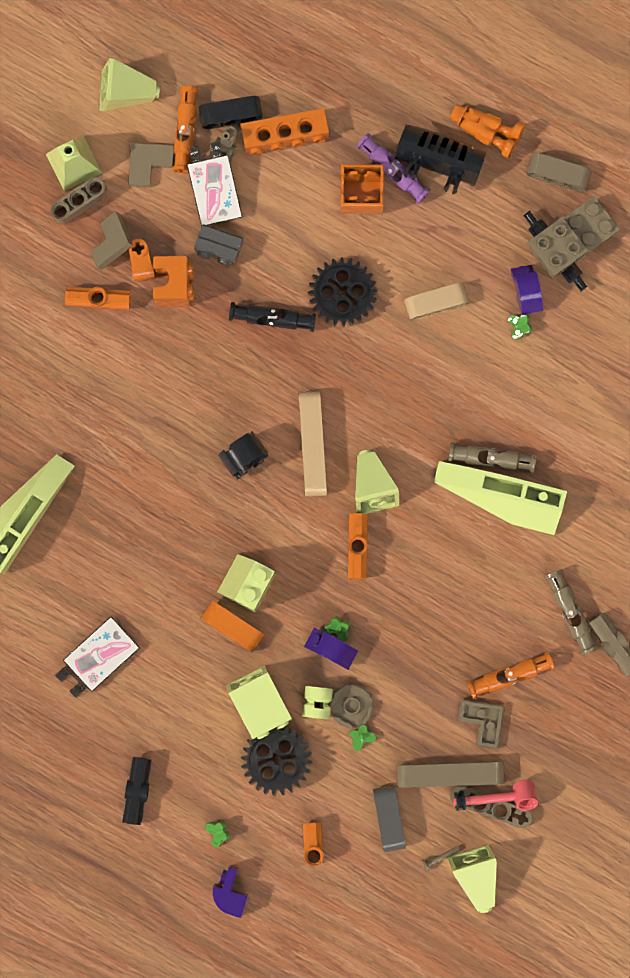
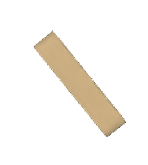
[299,391,327,497]

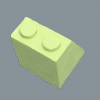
[217,554,276,612]
[226,665,292,739]

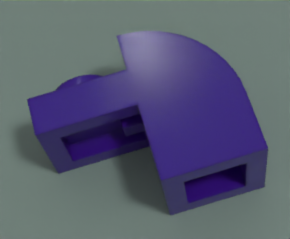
[511,265,543,315]
[304,628,358,670]
[213,866,248,918]

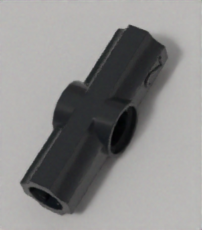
[122,757,152,825]

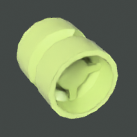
[302,686,333,720]

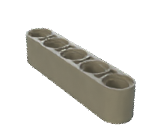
[397,762,505,788]

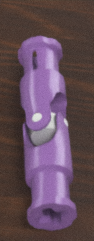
[356,133,431,204]

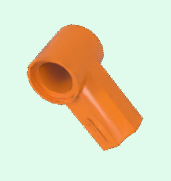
[303,822,324,867]

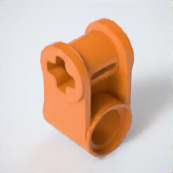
[129,239,156,282]

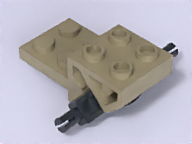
[523,196,620,292]

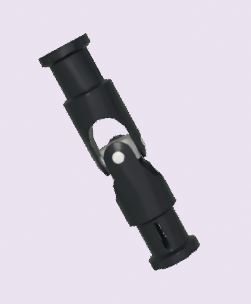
[229,302,316,332]

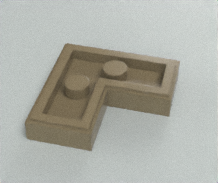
[129,143,174,188]
[91,211,133,270]
[458,699,504,749]

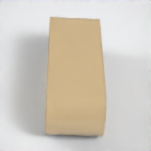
[404,283,469,321]

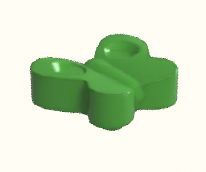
[508,315,533,339]
[324,616,350,642]
[349,725,376,751]
[205,821,230,848]

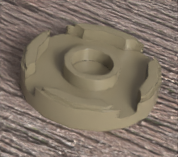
[330,685,373,728]

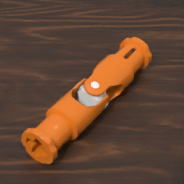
[172,86,198,174]
[466,651,555,699]

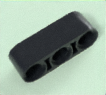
[199,96,263,129]

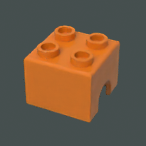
[340,164,384,214]
[153,256,194,307]

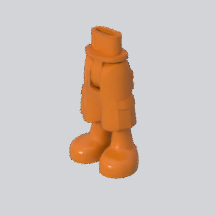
[449,104,526,158]

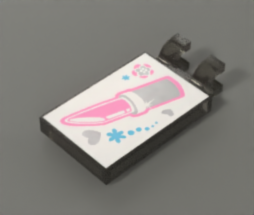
[187,141,243,226]
[55,616,141,698]

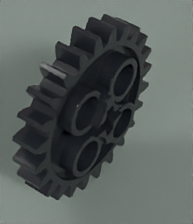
[308,257,378,328]
[241,726,313,796]

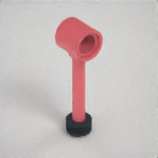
[453,780,538,811]

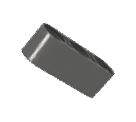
[373,785,406,852]

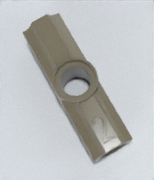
[588,613,630,677]

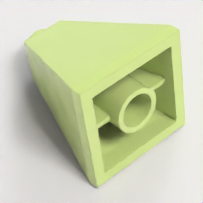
[99,58,160,111]
[46,136,103,192]
[355,450,399,514]
[447,844,497,913]

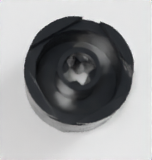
[218,431,269,480]

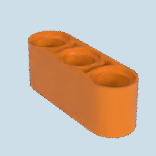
[200,601,264,653]

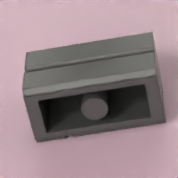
[194,224,244,267]

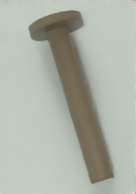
[421,846,461,872]

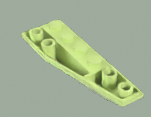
[0,454,75,575]
[434,461,567,535]

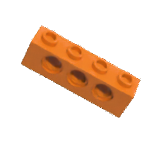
[240,108,329,155]

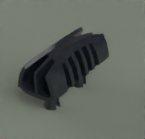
[395,124,487,194]

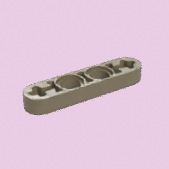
[450,786,532,828]

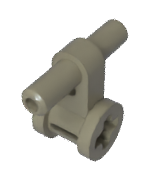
[210,124,241,163]

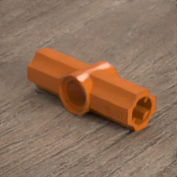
[65,287,131,310]
[348,513,368,580]

